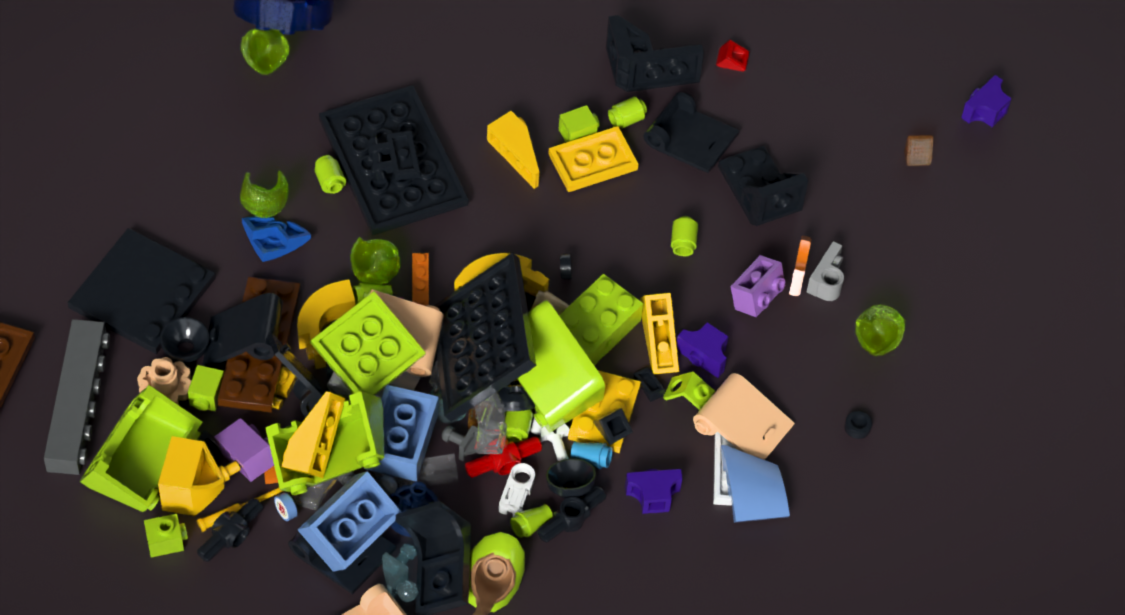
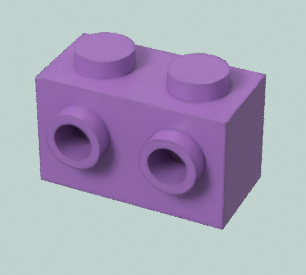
[730,255,786,317]
[214,418,274,482]

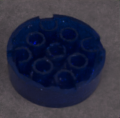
[233,0,334,35]

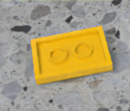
[548,126,639,192]
[568,370,641,453]

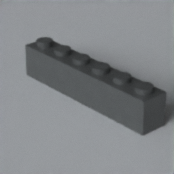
[44,319,110,475]

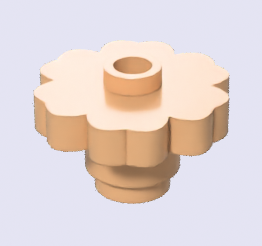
[137,357,191,404]

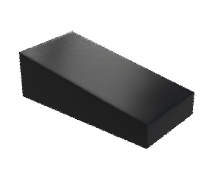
[634,367,665,402]

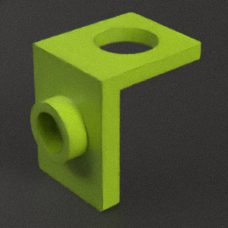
[663,372,716,410]

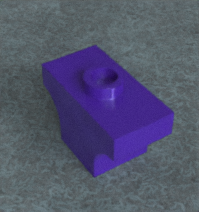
[961,75,1011,127]
[676,323,728,378]
[625,469,682,514]

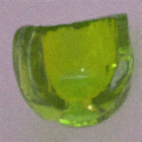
[241,25,290,75]
[240,170,289,218]
[350,237,400,285]
[855,304,905,357]

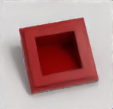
[716,40,750,72]

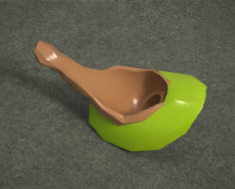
[468,532,525,615]

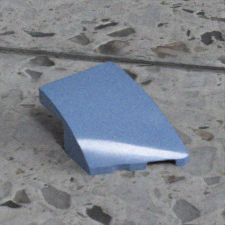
[721,445,790,523]

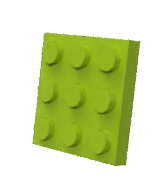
[310,291,426,395]

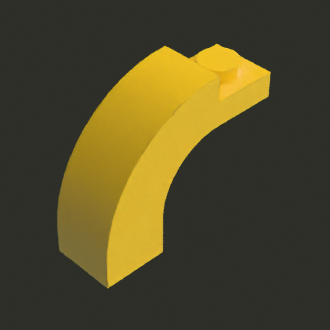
[454,253,549,297]
[297,279,355,369]

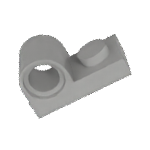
[807,241,844,301]

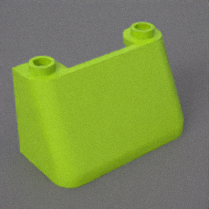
[517,300,605,433]
[80,385,203,512]
[265,391,384,495]

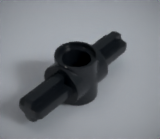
[537,486,607,543]
[197,498,264,562]

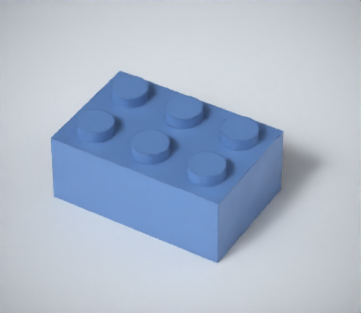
[364,385,439,482]
[297,471,401,572]

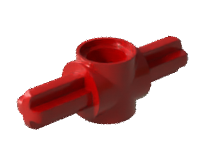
[465,437,542,478]

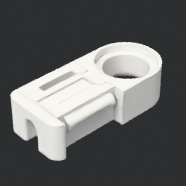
[499,463,535,517]

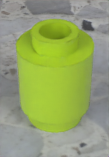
[608,96,647,129]
[314,155,346,194]
[671,216,698,256]
[502,409,533,444]

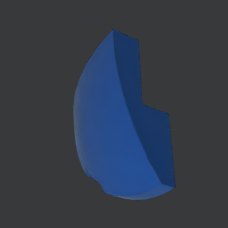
[242,216,311,262]

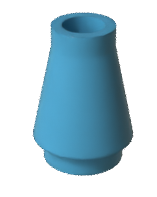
[571,441,613,469]

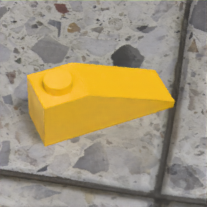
[487,111,539,189]
[640,293,679,374]
[281,391,345,478]

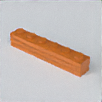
[412,253,429,306]

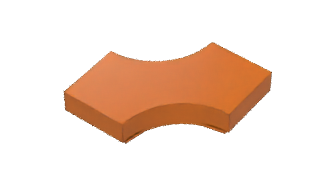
[789,236,812,296]

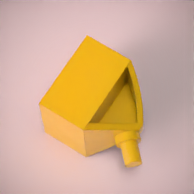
[158,436,241,516]

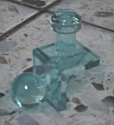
[382,544,418,602]

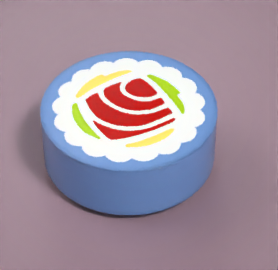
[274,492,298,521]

